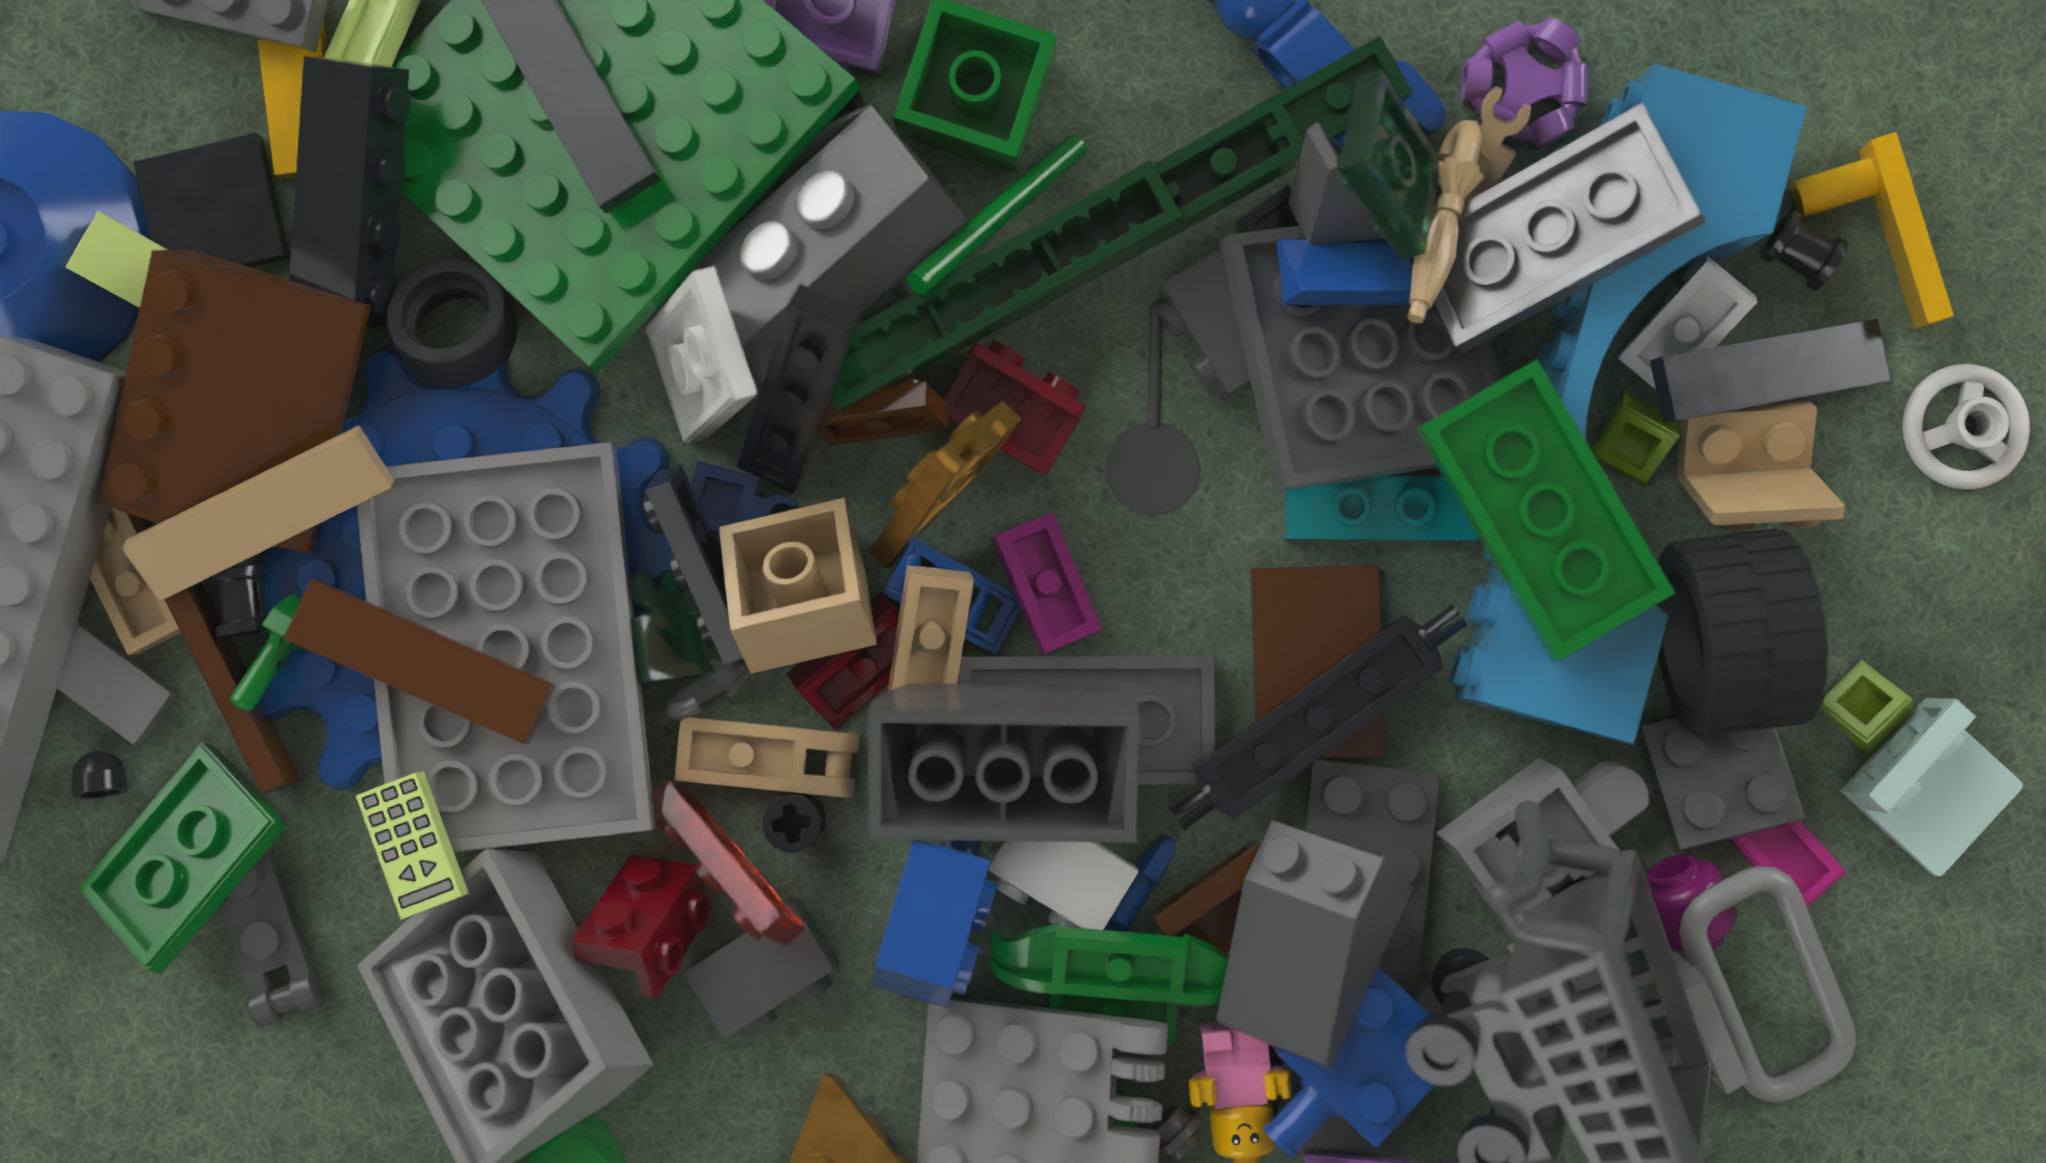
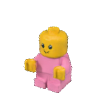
[1189,1021,1292,1163]

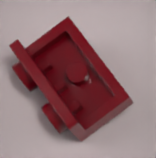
[943,340,1085,478]
[571,855,712,999]

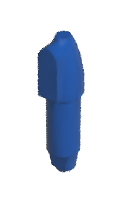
[1103,834,1176,932]

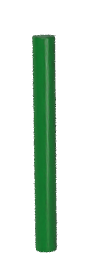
[907,134,1087,295]

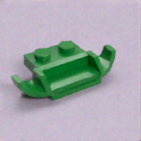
[988,923,1229,1045]

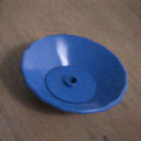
[0,111,151,362]

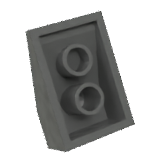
[1216,820,1413,1070]

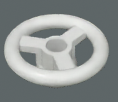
[1902,364,2030,490]

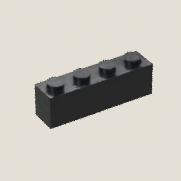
[289,56,411,329]

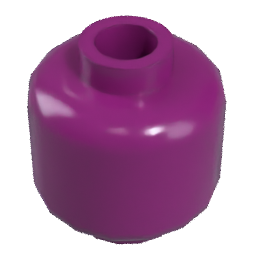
[1647,854,1738,951]

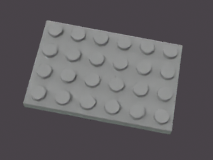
[357,442,656,852]

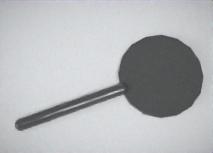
[1106,303,1200,516]

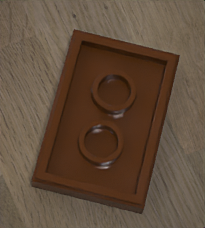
[1250,565,1385,758]

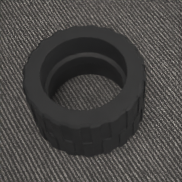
[1656,528,1829,736]

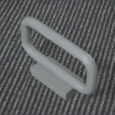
[1672,866,1857,1103]

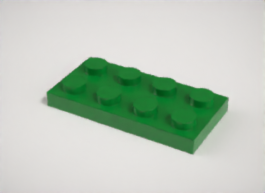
[1416,359,1675,661]

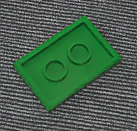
[77,742,288,974]

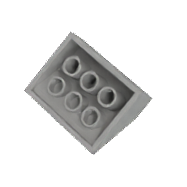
[357,848,654,1163]

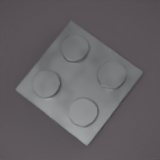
[1637,717,1806,853]

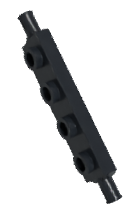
[1169,604,1468,831]

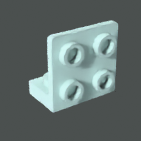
[1840,698,2023,876]

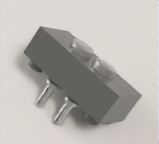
[682,105,968,383]

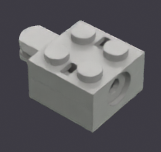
[1436,758,1649,933]

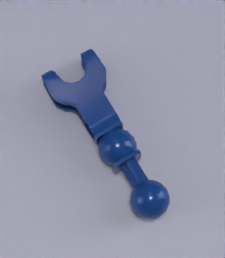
[1206,0,1446,181]

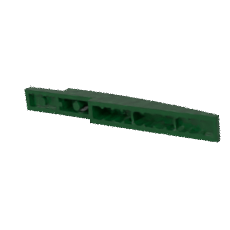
[831,36,1413,412]

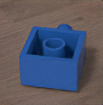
[873,840,997,1008]
[1262,966,1436,1159]

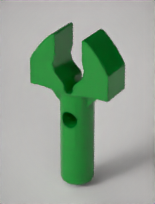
[230,594,308,712]

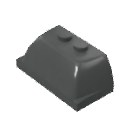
[868,684,1139,843]

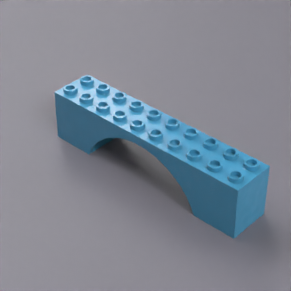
[1450,64,1807,744]

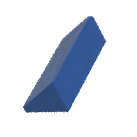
[1277,239,1413,305]

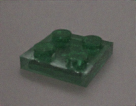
[1337,69,1441,260]

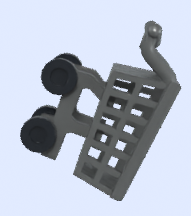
[1406,801,1712,1163]

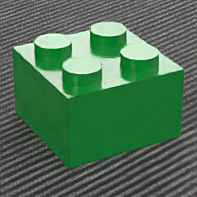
[893,0,1057,174]

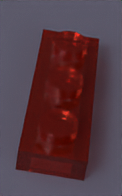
[651,779,805,946]

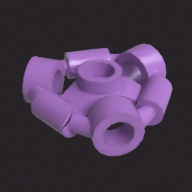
[1461,18,1588,149]

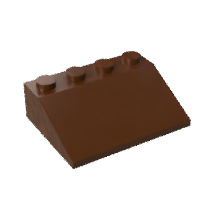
[98,250,371,553]

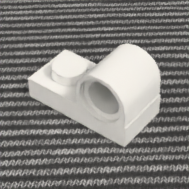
[1618,255,1757,389]

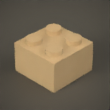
[719,498,877,674]

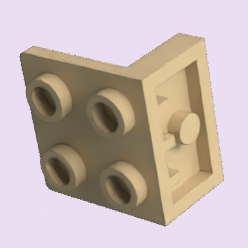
[1677,399,1845,531]

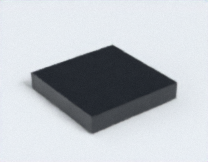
[133,132,290,267]

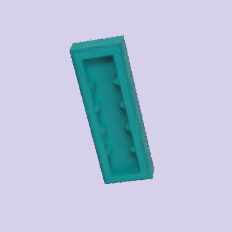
[1284,476,1477,541]

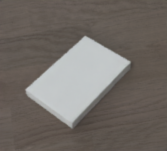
[645,266,757,445]

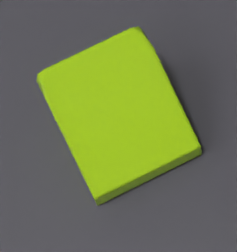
[1592,390,1680,485]
[1820,660,1914,757]

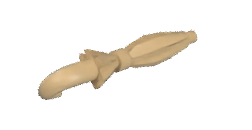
[1408,120,1485,323]

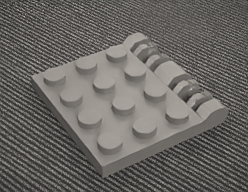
[917,995,1168,1163]

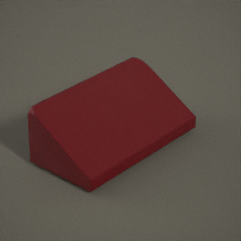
[787,591,900,730]

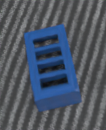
[883,538,1021,655]

